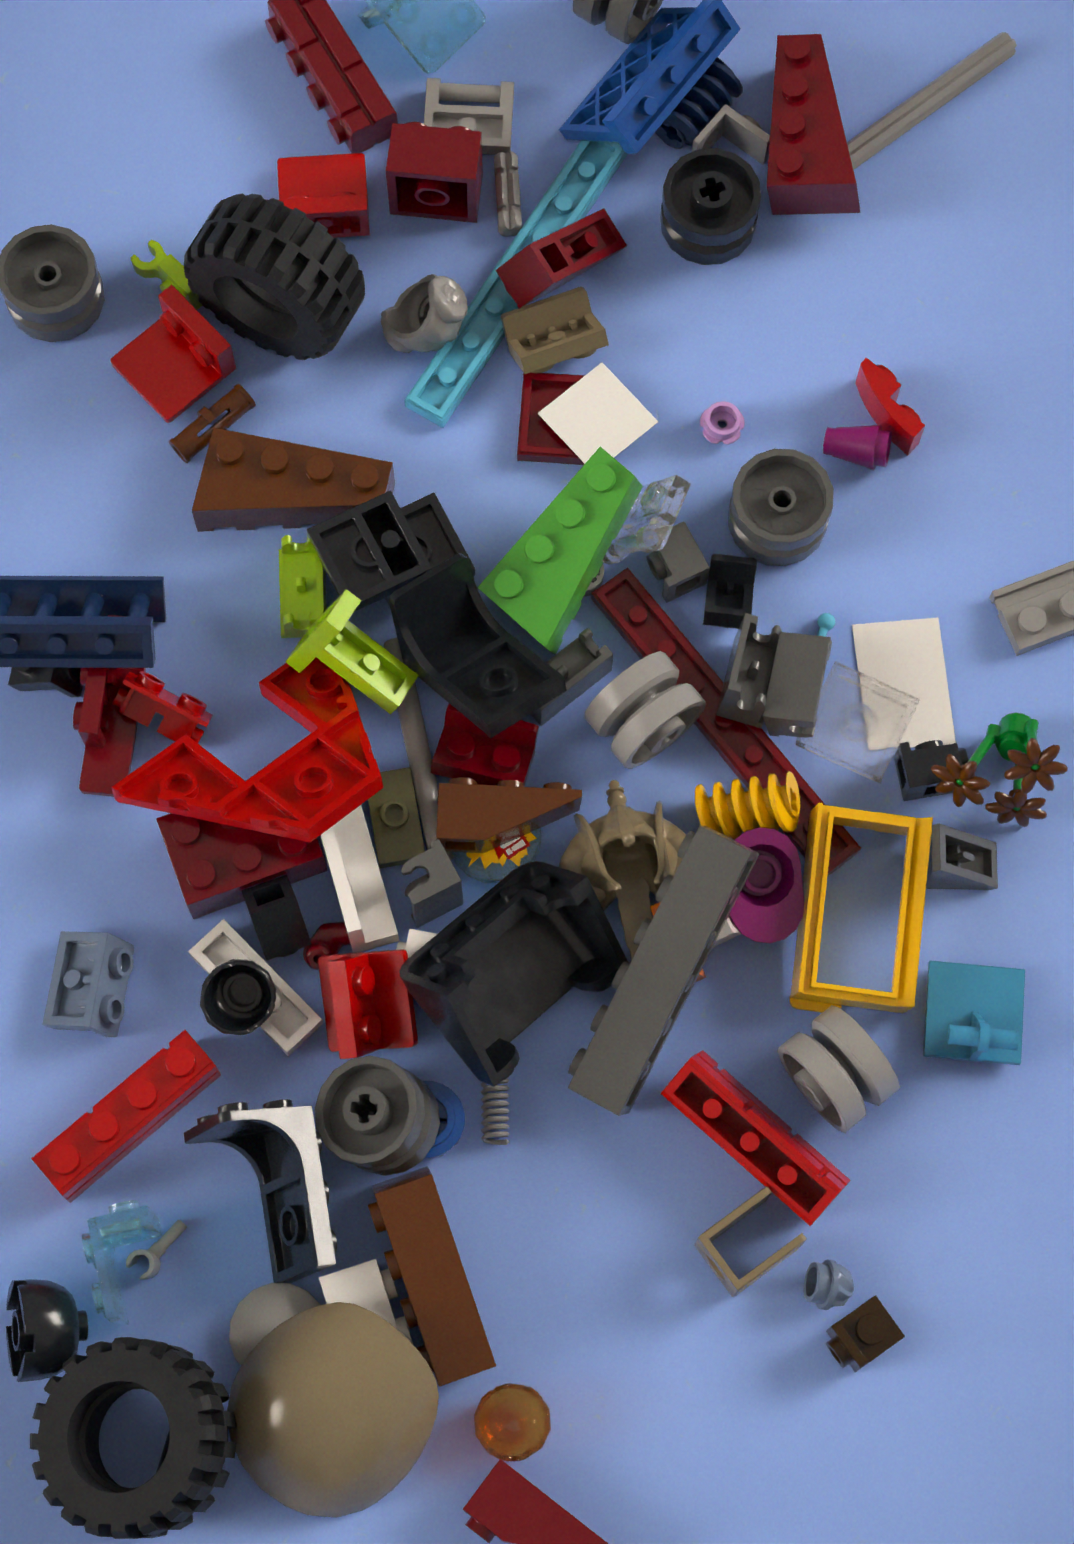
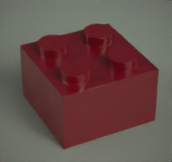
[386,122,483,223]

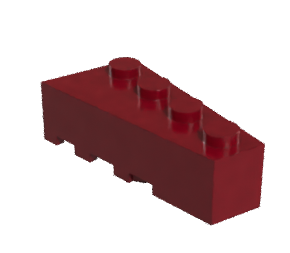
[767,34,860,215]

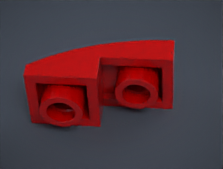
[855,358,925,456]

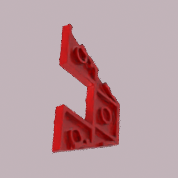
[111,657,384,843]

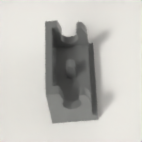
[716,613,782,728]
[530,628,613,726]
[762,632,832,738]
[401,839,463,928]

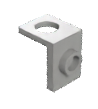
[692,104,770,164]

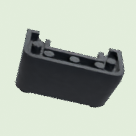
[399,861,628,1087]

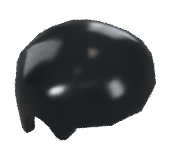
[200,959,276,1035]

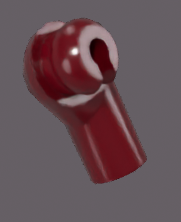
[303,922,351,970]

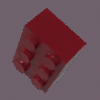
[156,813,327,919]

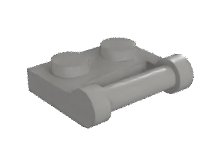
[424,78,514,155]

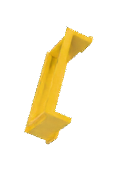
[789,803,933,1013]

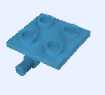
[923,961,1025,1065]

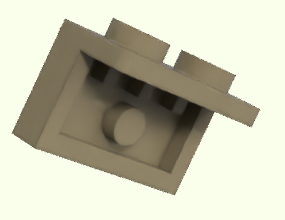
[501,287,609,374]

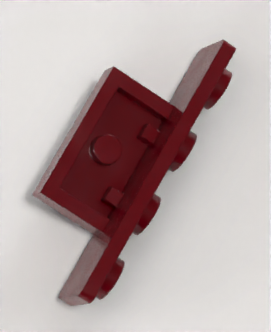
[73,615,146,797]

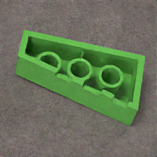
[477,446,643,655]

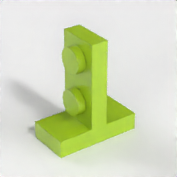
[285,589,419,715]

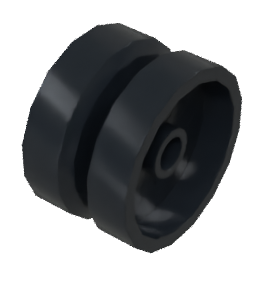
[660,148,761,265]

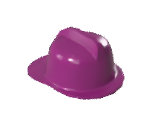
[730,827,804,944]

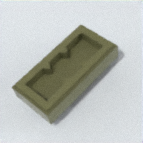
[368,767,425,869]

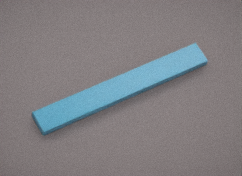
[404,140,627,428]

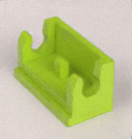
[279,535,327,638]

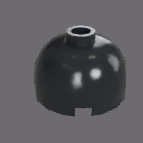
[6,1279,88,1382]

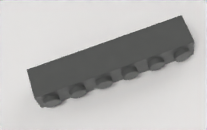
[568,825,760,1116]

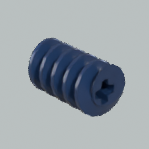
[655,57,743,149]

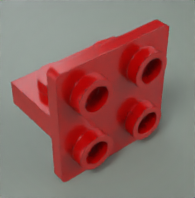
[318,949,418,1059]

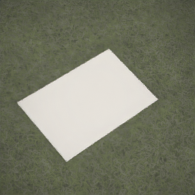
[852,617,956,751]

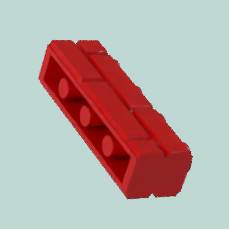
[31,1030,221,1203]
[661,1050,851,1226]

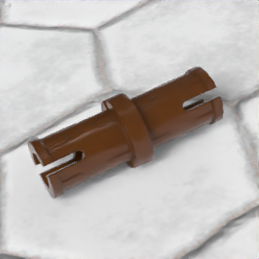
[168,384,256,463]

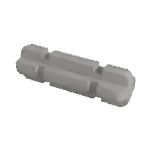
[494,151,522,236]

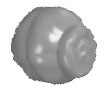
[381,274,468,353]

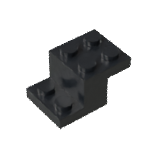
[306,490,475,612]

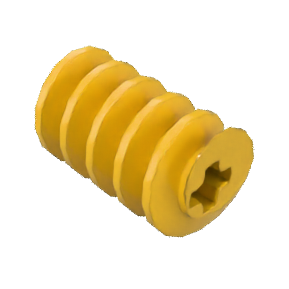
[695,771,800,840]

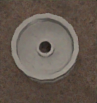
[585,651,706,769]
[777,1005,900,1133]

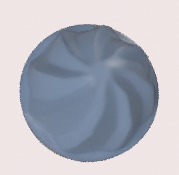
[804,1259,854,1310]

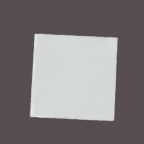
[538,362,658,464]

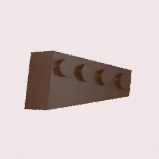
[192,427,395,532]
[368,1166,496,1387]

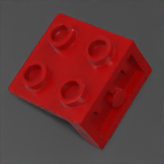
[277,153,370,238]
[111,284,236,423]

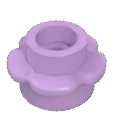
[700,401,745,445]

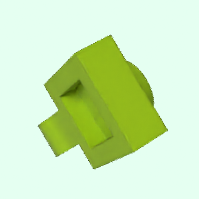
[130,240,203,310]

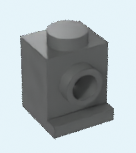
[646,521,710,603]

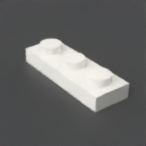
[188,919,323,1057]

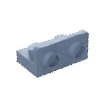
[42,931,134,1037]

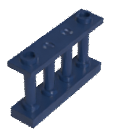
[0,576,166,668]

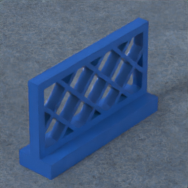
[559,0,741,154]

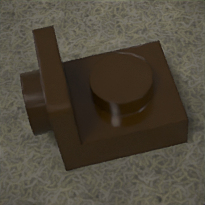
[826,1295,905,1372]

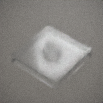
[795,661,920,784]

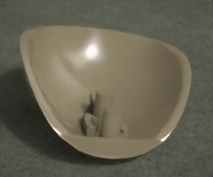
[227,1302,439,1518]

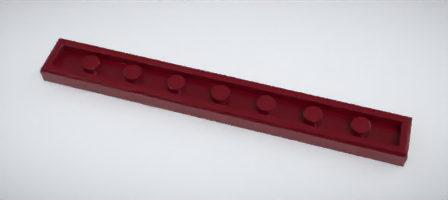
[591,567,861,877]

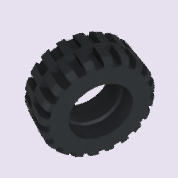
[184,193,365,360]
[30,1337,237,1539]

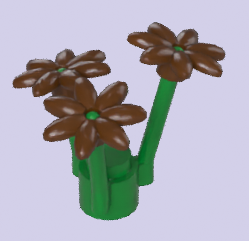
[931,713,1068,827]

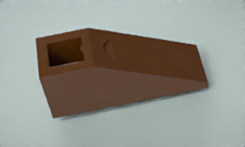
[436,778,582,853]

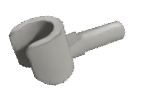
[126,1219,187,1280]

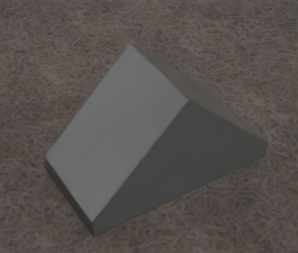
[926,823,998,890]

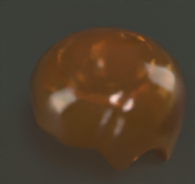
[474,1383,551,1461]

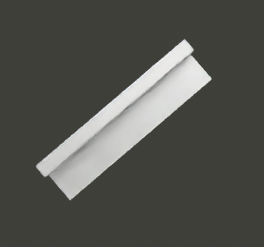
[320,805,400,953]

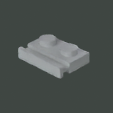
[989,561,1074,656]

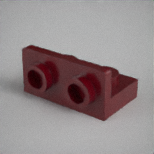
[430,703,539,786]

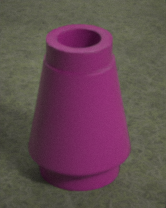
[823,425,892,470]

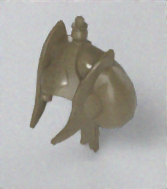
[559,780,686,961]

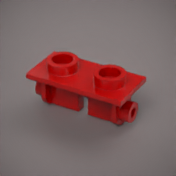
[112,671,213,743]

